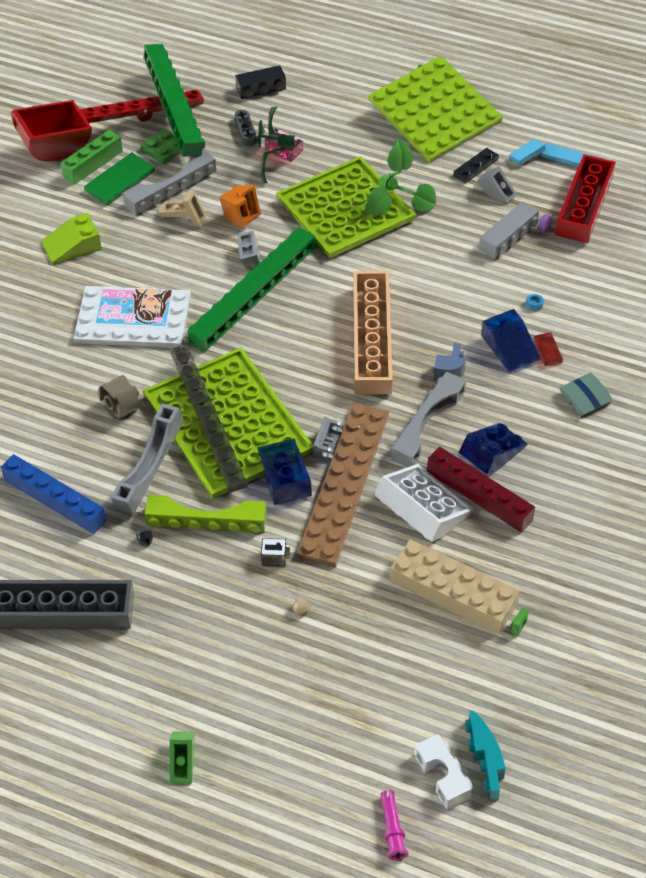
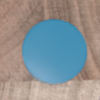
[526,294,544,311]

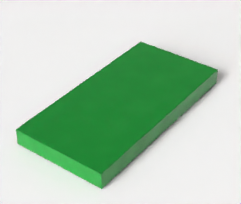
[84,152,155,206]

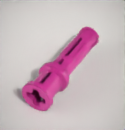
[380,790,409,860]

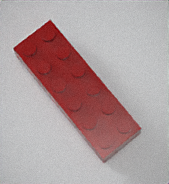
[555,154,616,243]

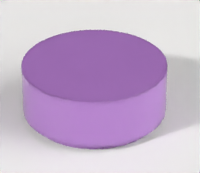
[538,215,552,233]

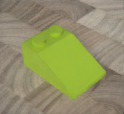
[42,213,102,265]

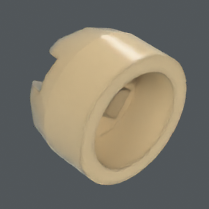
[293,598,311,616]

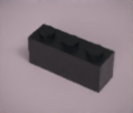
[235,65,286,99]

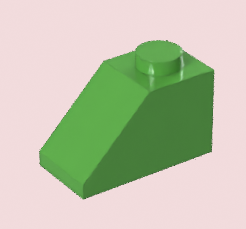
[170,731,195,783]

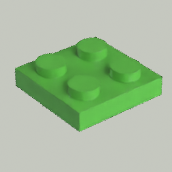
[140,129,181,165]

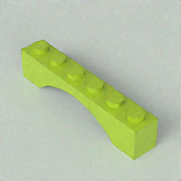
[145,495,267,533]

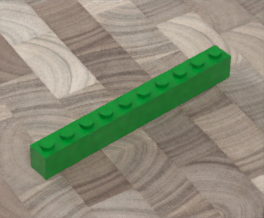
[143,44,205,157]
[187,227,316,352]

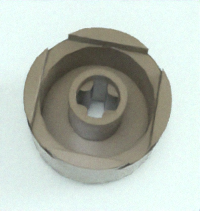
[98,375,139,420]

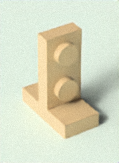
[158,190,207,227]

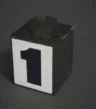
[261,538,290,567]

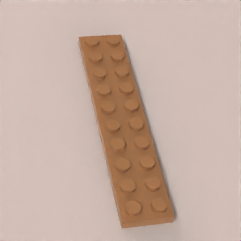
[297,403,389,567]

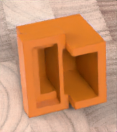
[219,184,261,228]

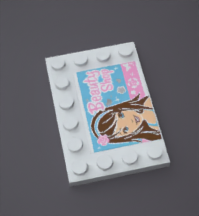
[74,286,191,348]

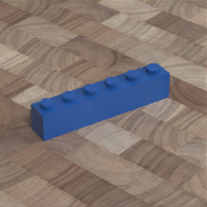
[1,454,106,534]

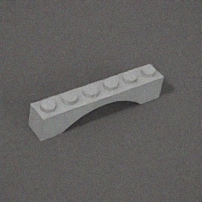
[122,149,217,216]
[390,372,466,467]
[110,403,184,515]

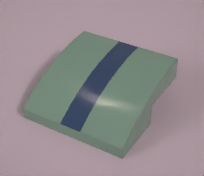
[559,372,613,418]

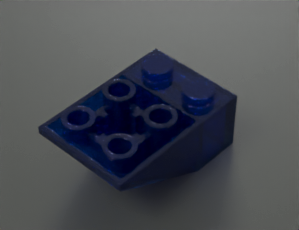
[481,309,541,372]
[458,422,528,474]

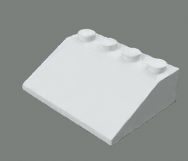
[374,464,475,542]

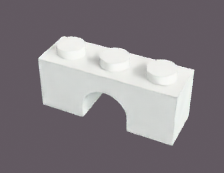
[414,734,473,810]

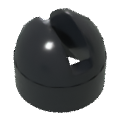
[136,530,153,546]

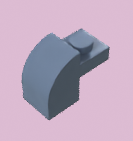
[433,343,466,381]

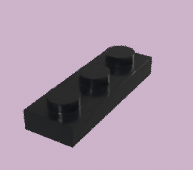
[453,147,499,184]

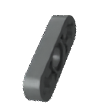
[235,110,257,146]

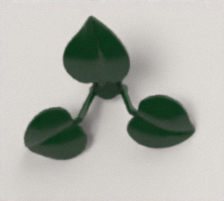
[258,107,295,183]

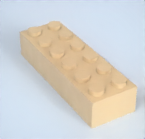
[390,539,520,635]

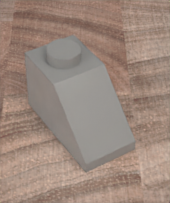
[477,167,517,204]

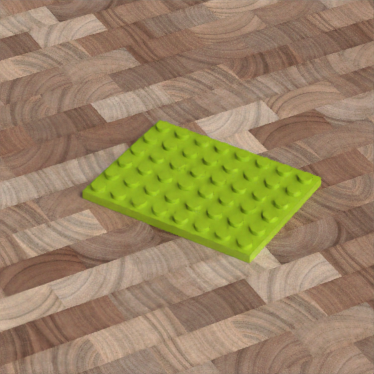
[143,347,313,499]

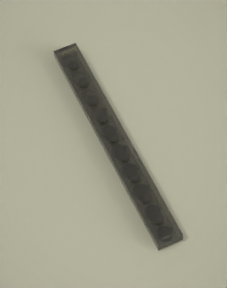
[170,344,248,493]

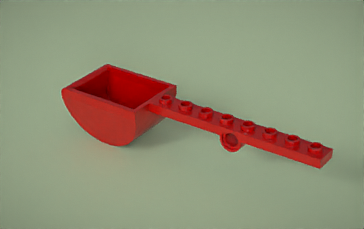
[11,90,204,162]

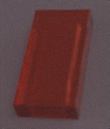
[533,332,563,366]

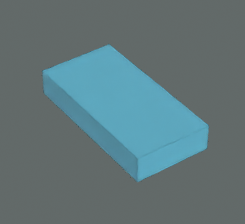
[509,139,546,165]

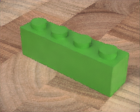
[61,129,123,185]

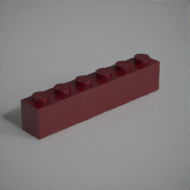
[427,446,535,533]

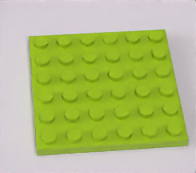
[368,55,503,163]
[276,156,416,259]

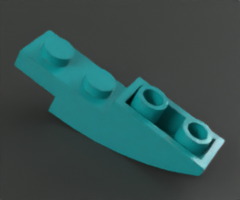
[465,711,506,801]

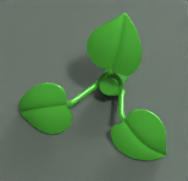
[364,140,436,215]

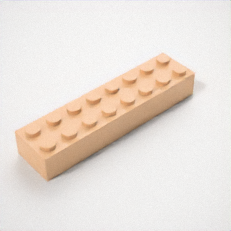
[353,271,393,395]

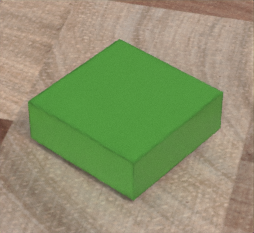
[510,608,529,637]

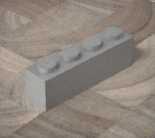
[479,201,539,259]

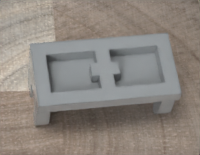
[237,231,261,270]
[313,416,343,462]

